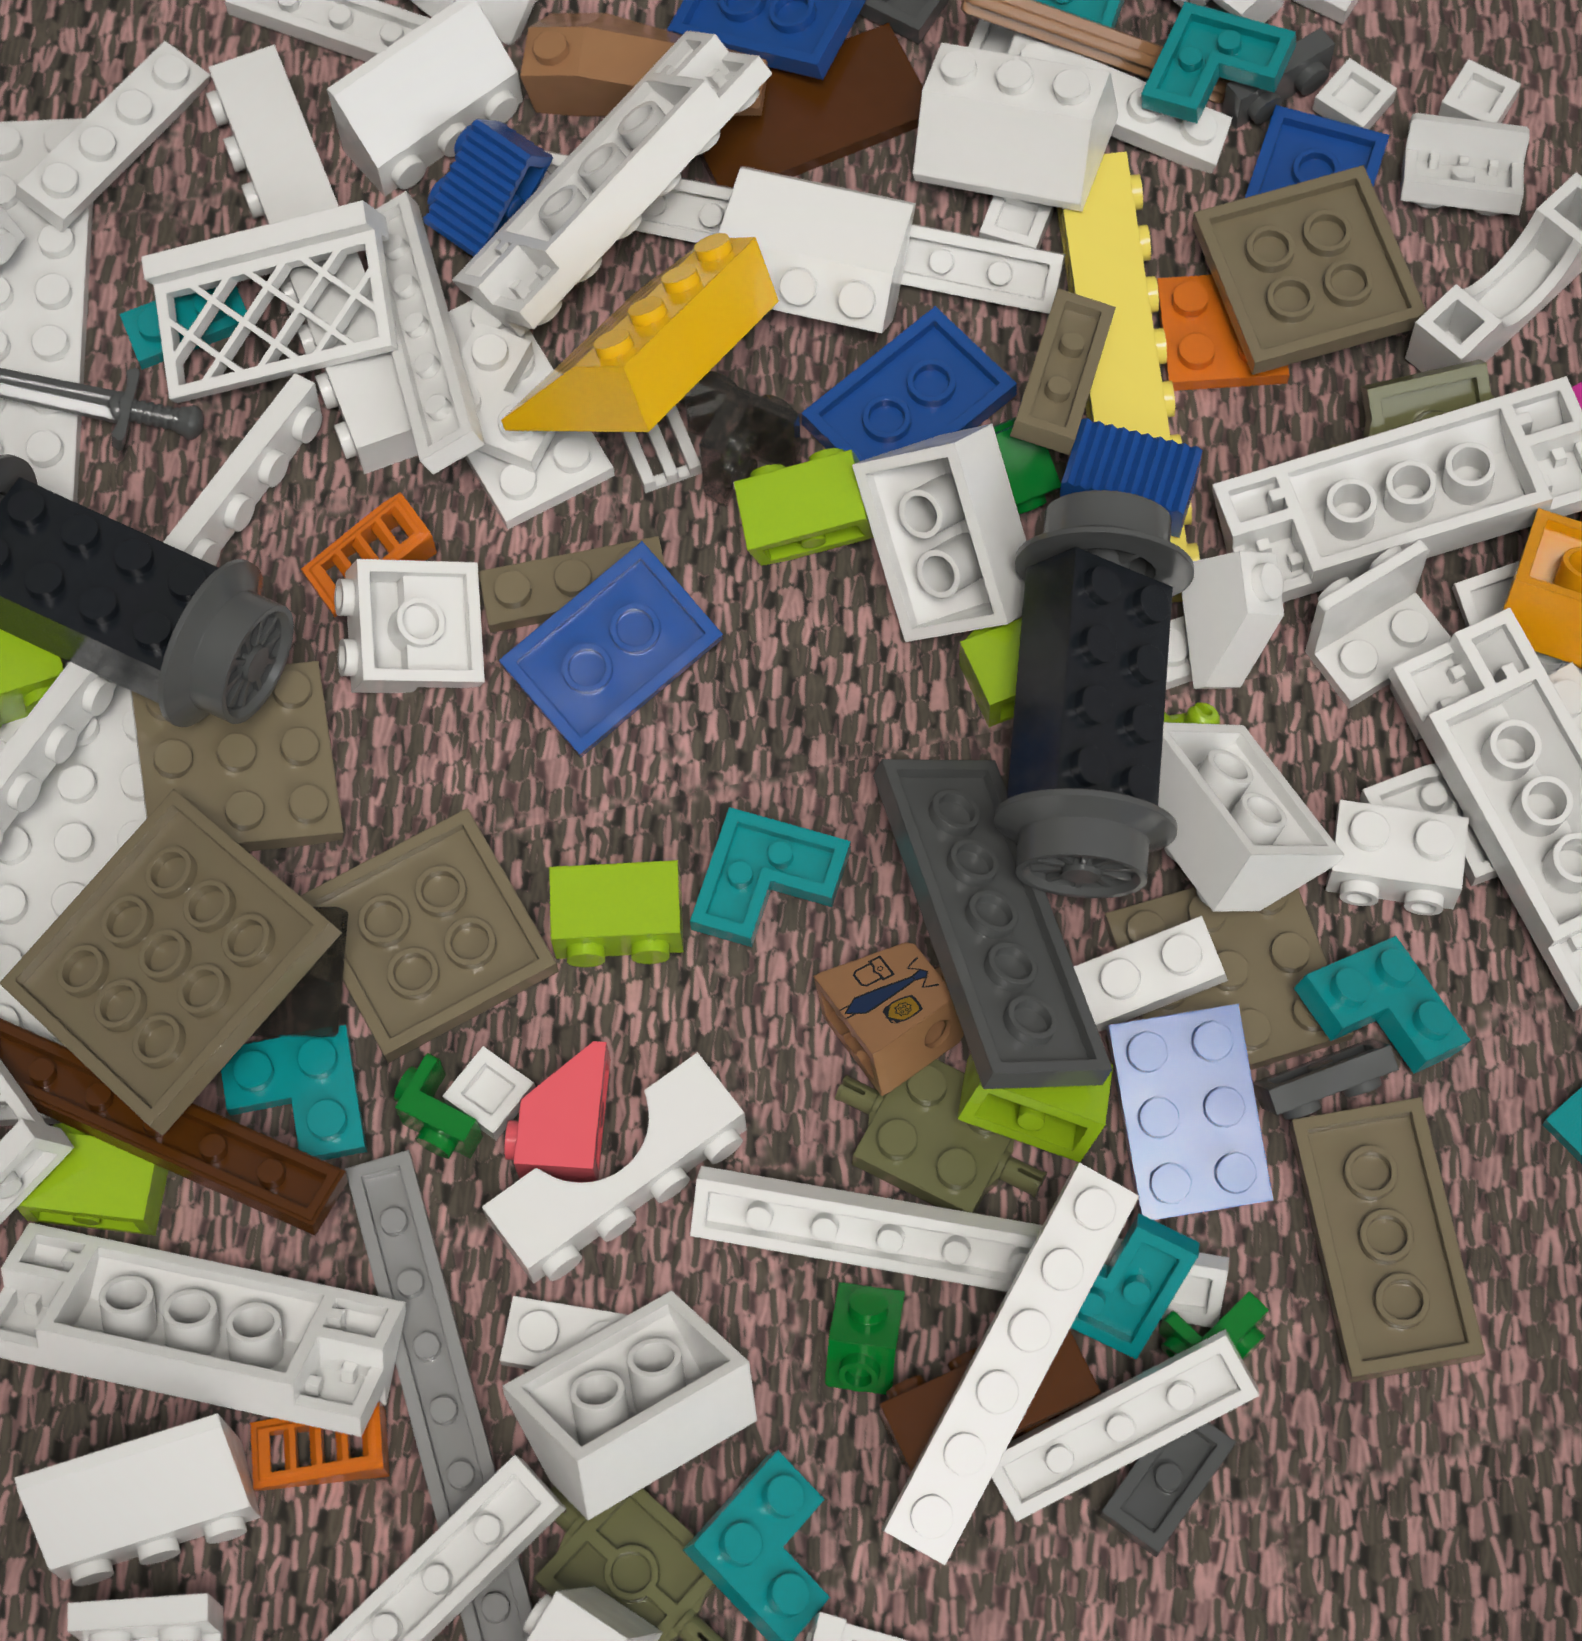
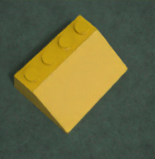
[501,233,779,432]

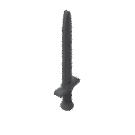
[0,368,204,451]

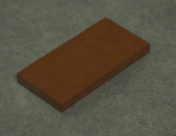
[699,23,923,188]

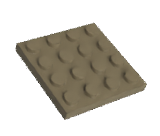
[0,789,342,1136]

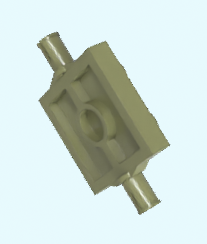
[1329,359,1494,449]
[835,1059,1047,1213]
[534,1486,727,1641]

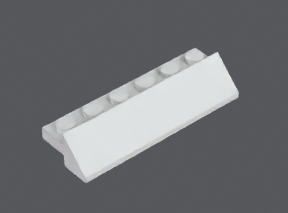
[452,31,772,338]
[1212,376,1582,602]
[1388,608,1582,1012]
[0,1222,406,1437]

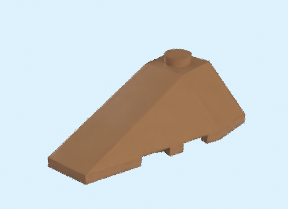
[520,13,769,116]

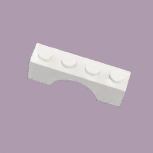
[1405,172,1582,372]
[482,1052,747,1284]

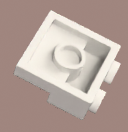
[334,559,485,693]

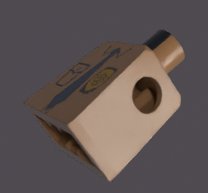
[813,942,964,1096]

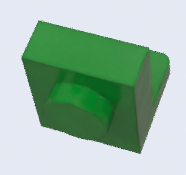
[394,1053,483,1159]
[825,1282,905,1395]
[1158,1291,1269,1361]

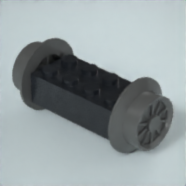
[0,454,294,727]
[993,490,1194,898]

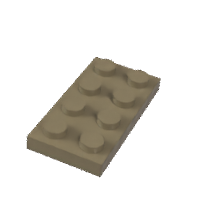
[1289,1097,1486,1383]

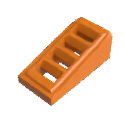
[301,492,437,618]
[250,1401,390,1491]

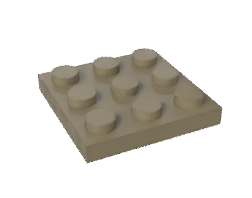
[1192,165,1426,375]
[130,661,344,852]
[300,808,559,1063]
[1104,887,1354,1070]

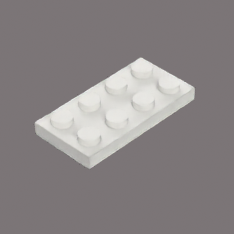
[448,300,615,529]

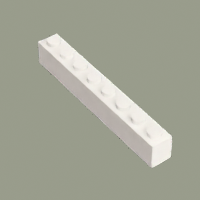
[205,45,418,474]

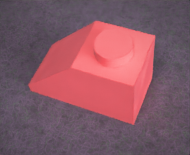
[505,1041,611,1183]

